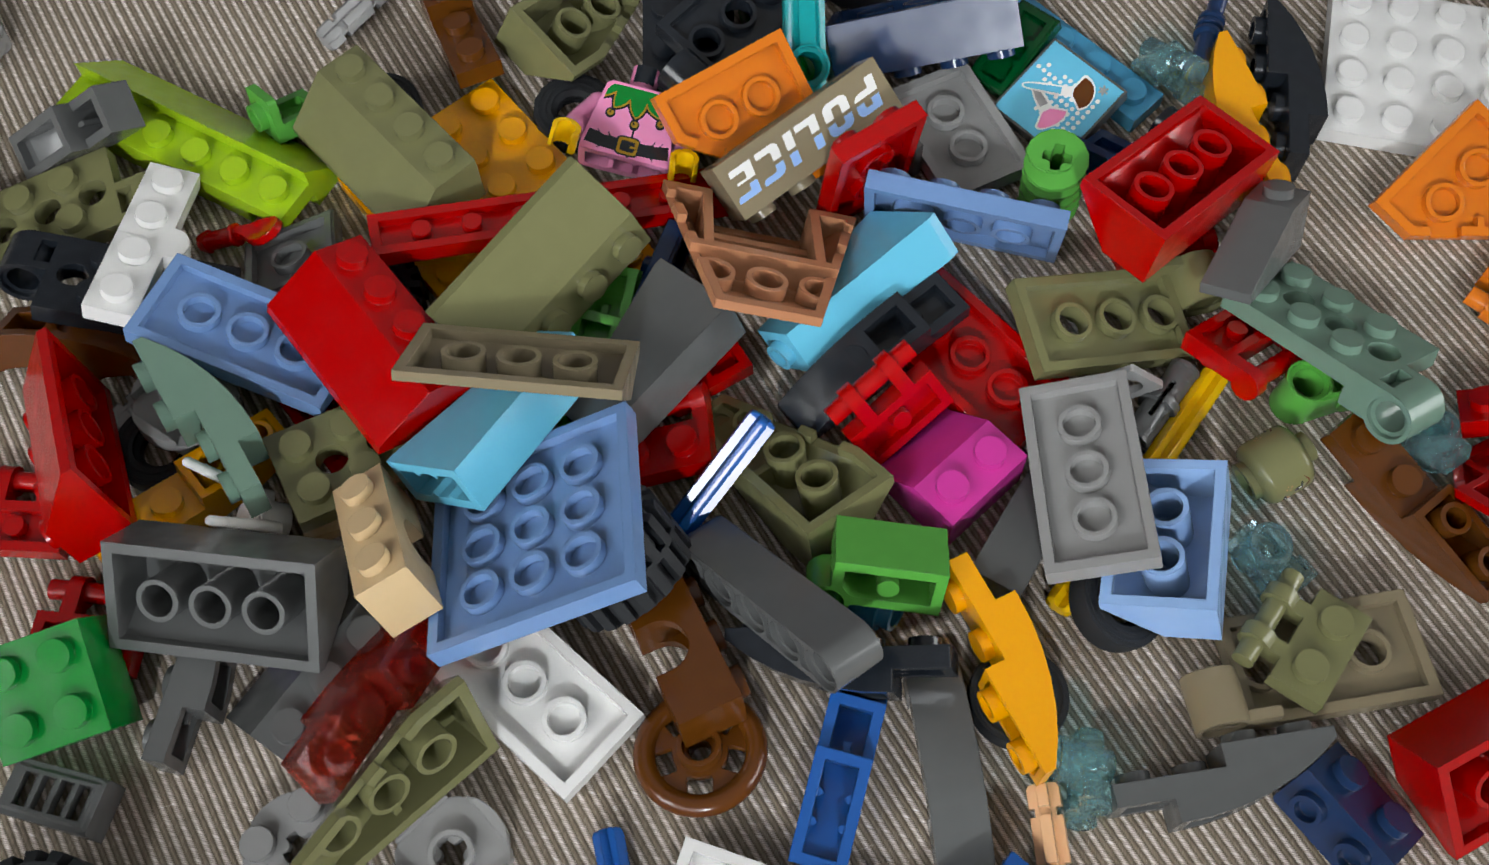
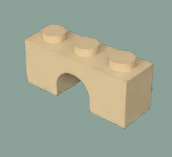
[332,463,443,638]

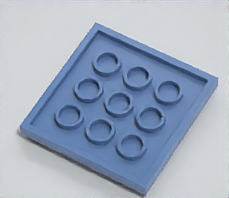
[426,401,647,667]

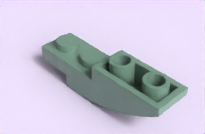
[132,337,272,518]

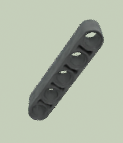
[684,515,883,693]

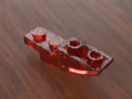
[281,618,441,805]

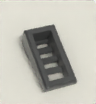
[0,759,126,844]

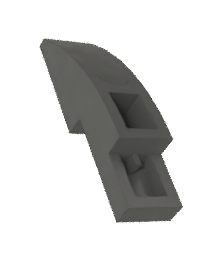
[141,656,237,775]
[1100,720,1338,833]

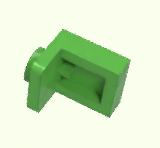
[246,83,308,145]

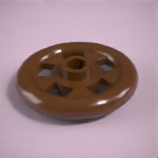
[633,700,768,818]

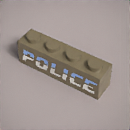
[700,56,903,224]

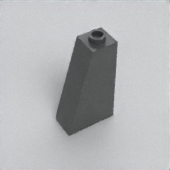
[565,258,746,445]

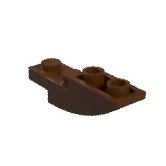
[419,0,505,89]
[0,306,141,380]
[1319,412,1489,604]

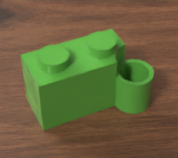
[806,515,950,616]

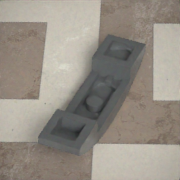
[902,646,995,865]

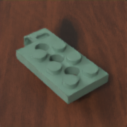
[1220,261,1445,445]

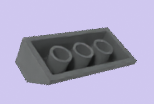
[100,519,348,673]
[226,571,428,783]

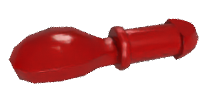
[196,216,283,254]

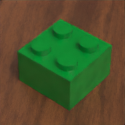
[0,614,143,767]

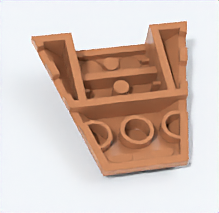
[662,179,857,327]

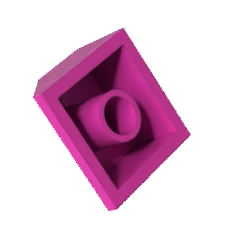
[881,409,1028,546]

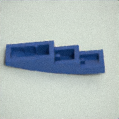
[788,692,888,865]

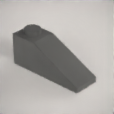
[1199,179,1311,305]

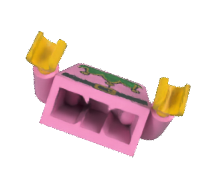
[547,65,699,183]

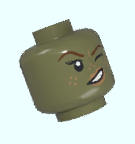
[1232,425,1319,504]

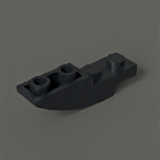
[1248,0,1328,182]
[778,272,970,438]
[724,623,958,701]

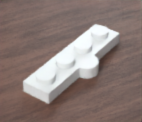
[81,162,200,327]

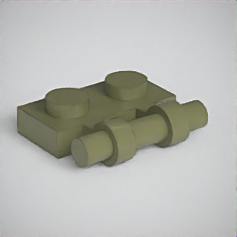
[1232,568,1373,715]

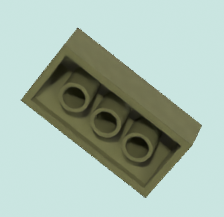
[292,44,486,214]
[425,156,651,332]

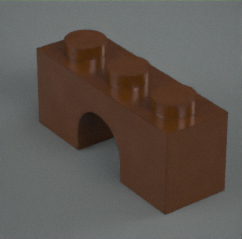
[628,575,751,748]

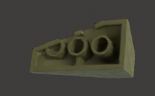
[494,0,641,82]
[682,394,894,566]
[289,675,500,865]

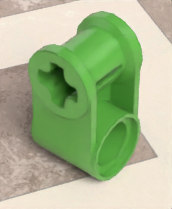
[1269,360,1349,425]

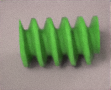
[1017,129,1089,221]

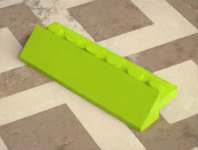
[56,60,338,228]

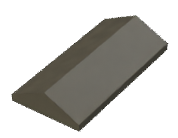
[391,323,640,401]

